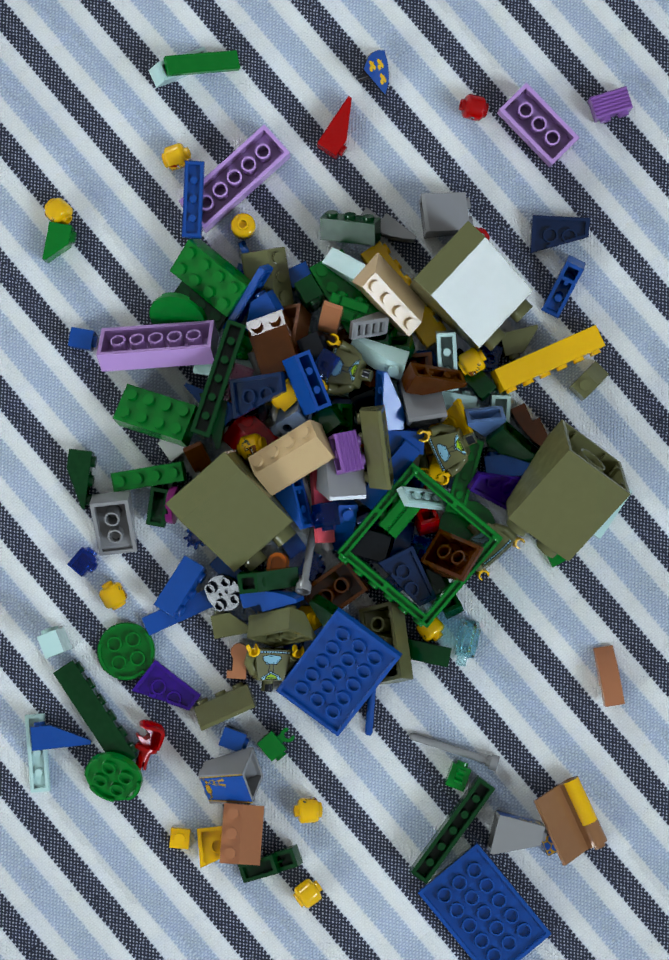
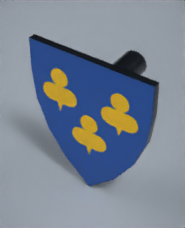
[357,50,389,96]

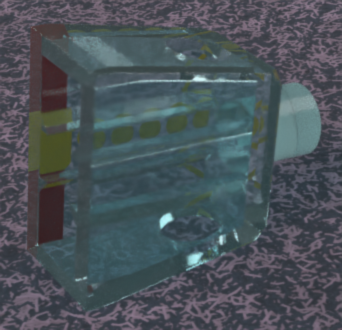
[454,619,481,667]

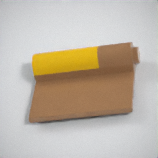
[534,776,607,866]

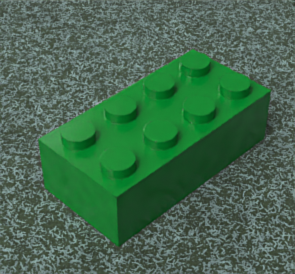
[170,239,251,317]
[309,249,379,335]
[113,384,198,447]

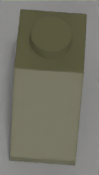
[500,325,538,360]
[568,361,609,401]
[210,611,248,639]

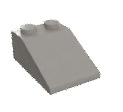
[89,490,138,556]

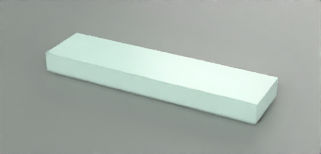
[396,486,447,511]
[25,713,51,793]

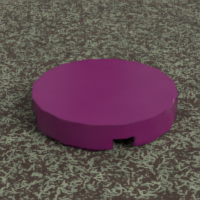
[165,485,181,524]

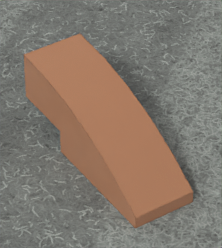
[318,300,343,335]
[593,645,625,707]

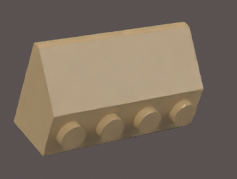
[352,253,425,337]
[248,419,335,496]

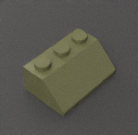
[241,247,294,306]
[247,605,316,648]
[194,682,257,731]

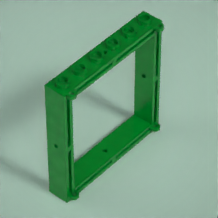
[337,462,503,628]

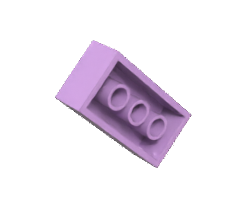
[497,83,580,168]

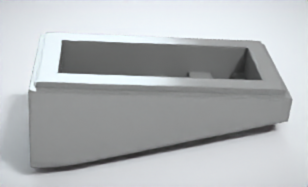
[349,311,389,340]

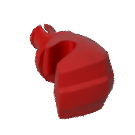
[135,720,165,770]

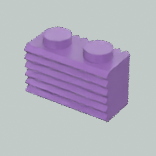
[588,86,633,124]
[328,430,366,475]

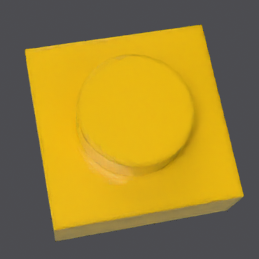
[169,827,191,849]

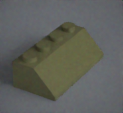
[357,405,394,490]
[359,601,413,685]

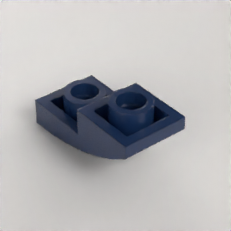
[388,522,415,557]

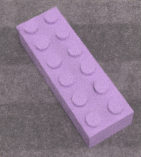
[179,125,290,233]
[96,320,219,372]

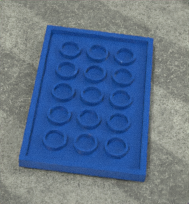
[276,607,402,736]
[417,842,552,960]

